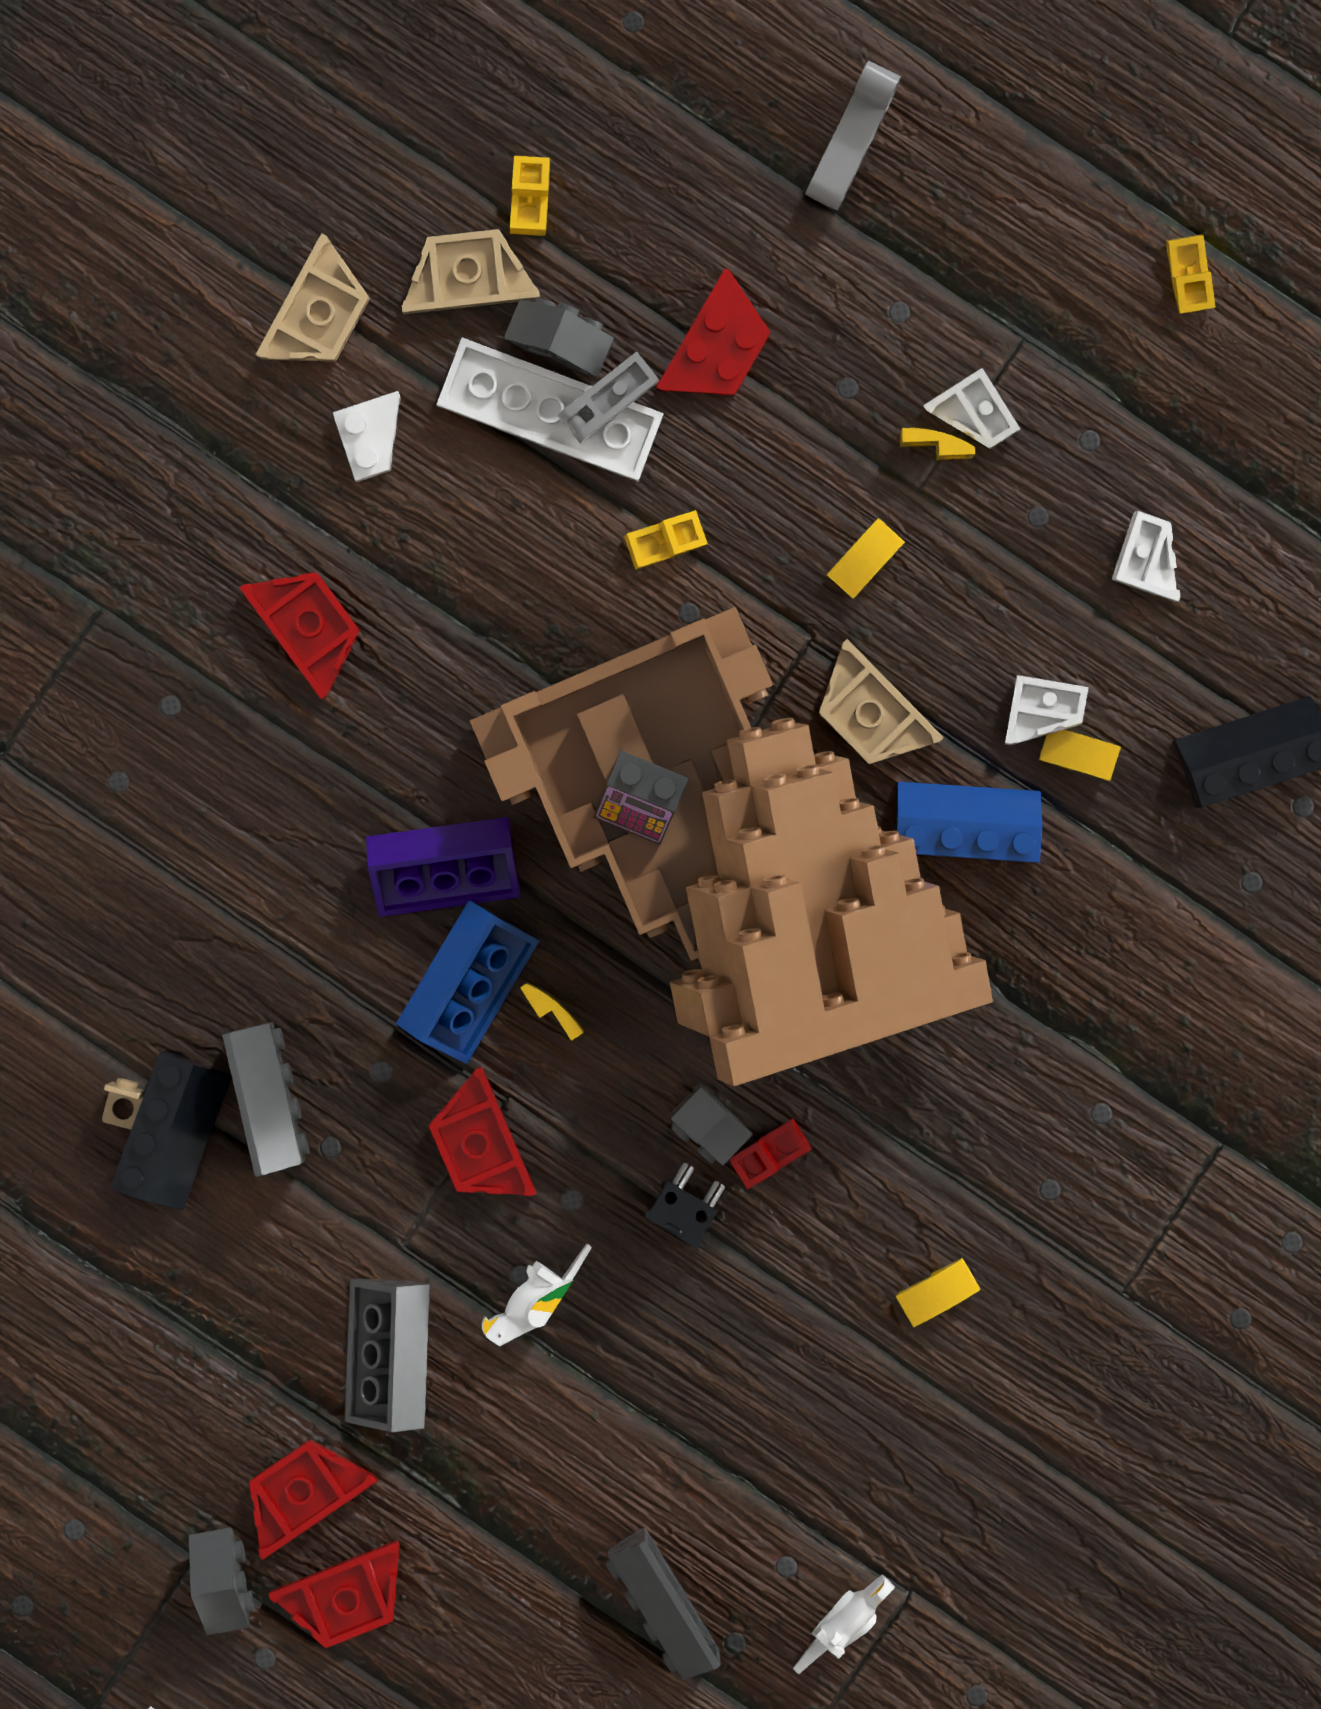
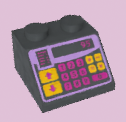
[593,750,689,845]

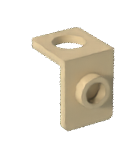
[102,1078,146,1130]

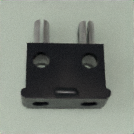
[644,1163,725,1248]

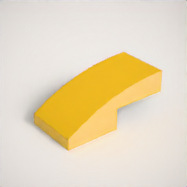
[510,156,550,236]
[1166,235,1215,314]
[900,428,975,460]
[624,510,707,570]
[827,518,905,599]
[1038,730,1121,781]
[520,983,584,1041]
[896,1258,980,1327]

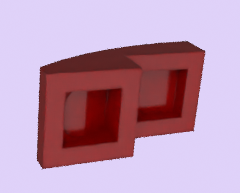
[729,1118,812,1190]

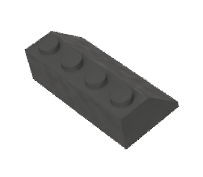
[222,1022,309,1177]
[345,1278,430,1432]
[606,1527,721,1680]

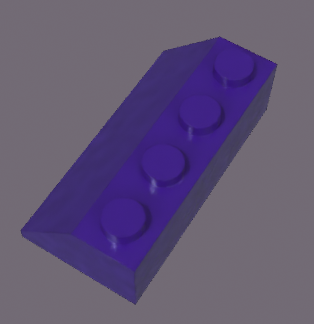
[366,817,521,917]

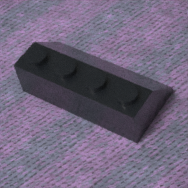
[1173,696,1321,808]
[110,1050,232,1210]

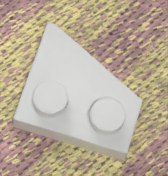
[923,368,1021,449]
[333,391,401,482]
[1112,511,1180,602]
[1005,675,1088,745]

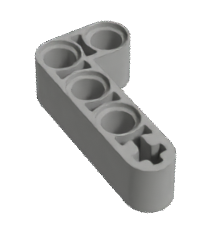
[805,60,901,211]

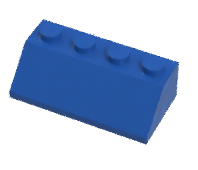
[894,782,1042,863]
[396,900,539,1064]

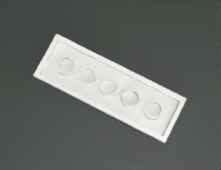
[436,338,663,482]

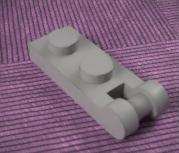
[558,352,659,444]

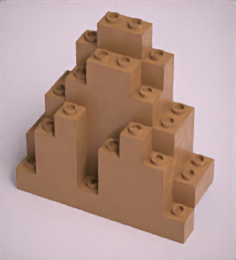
[470,607,773,964]
[670,718,993,1086]

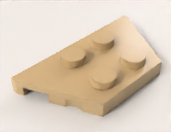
[402,229,540,315]
[255,233,370,362]
[818,639,944,765]

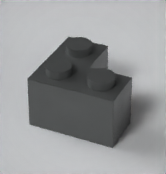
[504,297,614,377]
[670,1083,753,1166]
[189,1527,254,1635]

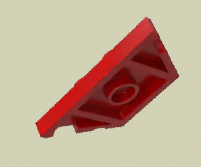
[656,268,771,396]
[239,572,360,700]
[429,1066,537,1196]
[249,1439,378,1560]
[268,1540,400,1648]

